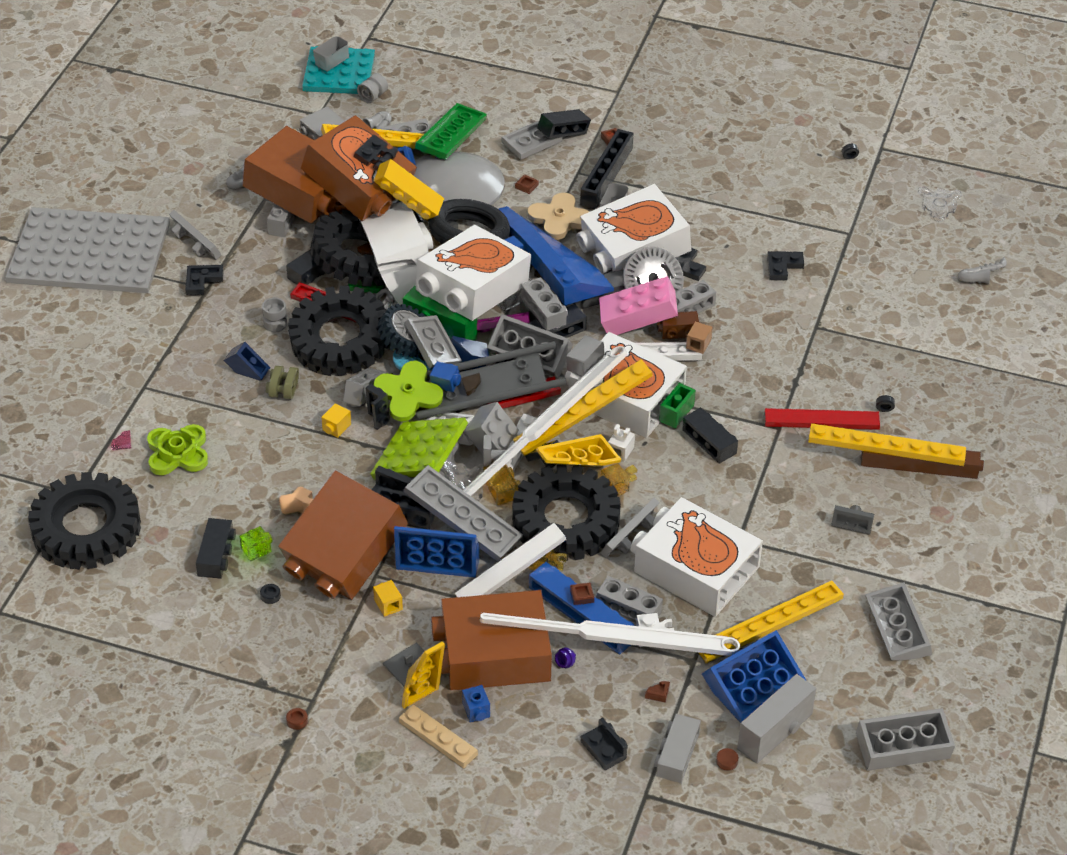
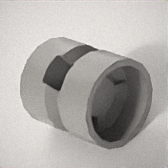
[357,73,388,103]
[262,297,287,332]

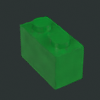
[659,383,696,429]

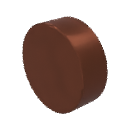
[286,708,308,730]
[716,748,739,770]

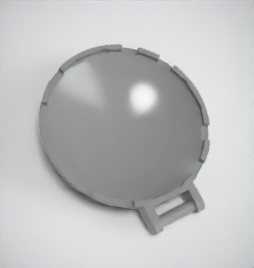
[394,151,505,205]

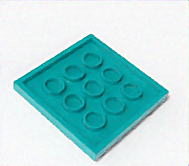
[302,46,375,94]

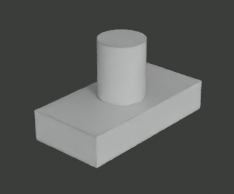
[483,435,506,471]

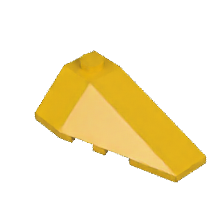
[536,434,622,467]
[402,641,445,709]

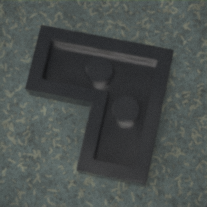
[675,248,706,281]
[767,251,804,281]
[185,265,224,295]

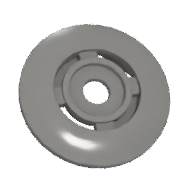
[623,247,684,293]

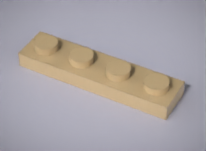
[399,705,478,769]

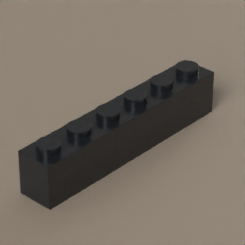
[580,129,634,209]

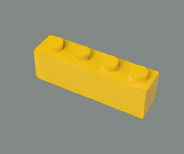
[374,159,444,220]

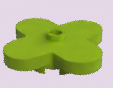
[374,361,443,422]
[147,424,208,475]

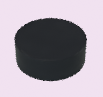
[841,143,859,160]
[876,395,895,412]
[260,584,281,604]

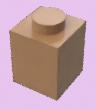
[686,321,713,354]

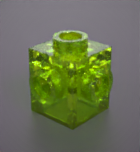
[239,526,273,562]

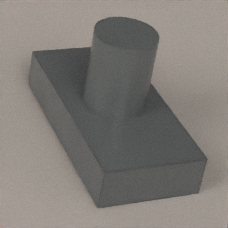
[831,505,875,534]

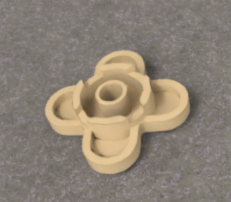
[528,193,589,240]

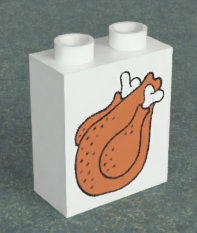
[576,184,691,274]
[416,225,531,321]
[565,332,687,438]
[630,497,763,617]

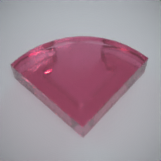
[111,430,131,450]

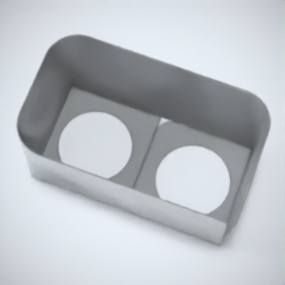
[313,36,349,71]
[600,183,629,207]
[566,335,604,376]

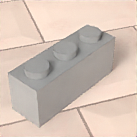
[654,714,701,784]

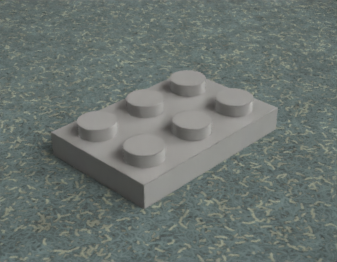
[502,121,562,160]
[405,315,462,369]

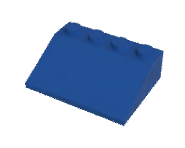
[394,526,479,578]
[702,630,807,723]

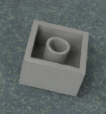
[464,402,519,455]

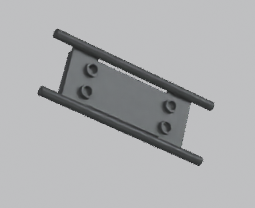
[416,341,567,419]

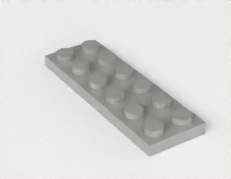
[403,465,523,562]

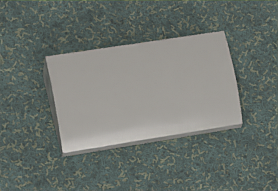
[865,582,932,660]

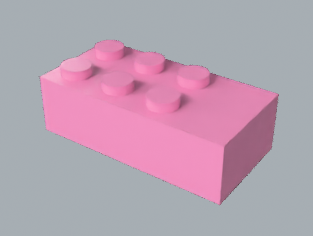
[599,276,678,335]

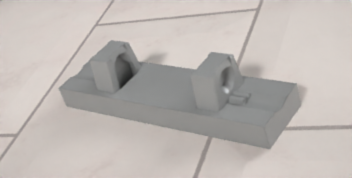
[169,210,221,260]
[601,498,660,558]

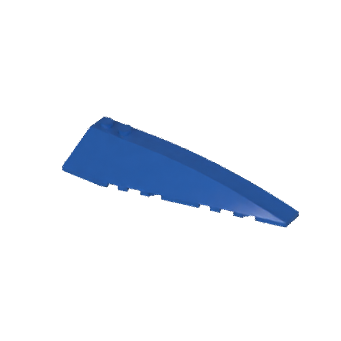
[499,206,614,306]

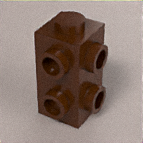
[657,311,700,339]

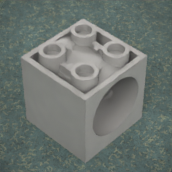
[299,106,345,140]

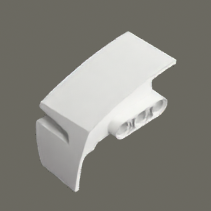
[358,201,434,305]

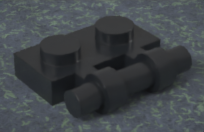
[353,135,398,171]

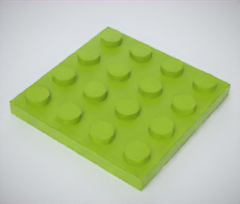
[370,417,468,480]

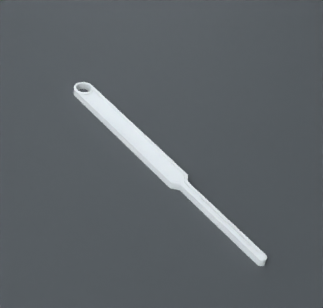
[463,346,627,496]
[480,613,740,656]

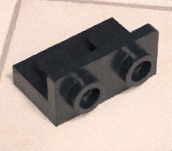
[580,717,628,771]

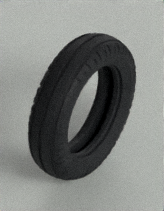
[429,199,510,244]

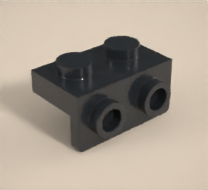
[365,383,390,430]
[372,466,413,492]

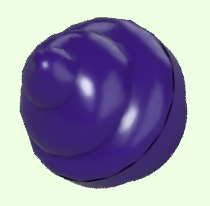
[555,647,576,669]

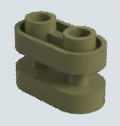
[266,366,299,399]

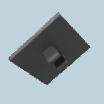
[383,642,424,687]

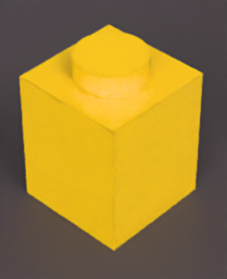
[321,404,351,438]
[373,580,403,617]

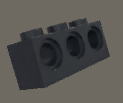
[376,487,435,529]

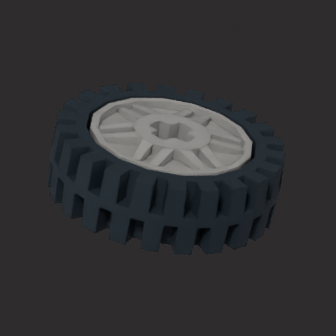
[378,304,425,358]

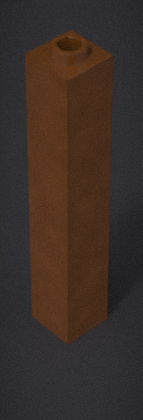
[861,450,984,479]

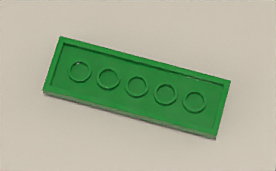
[415,103,487,160]

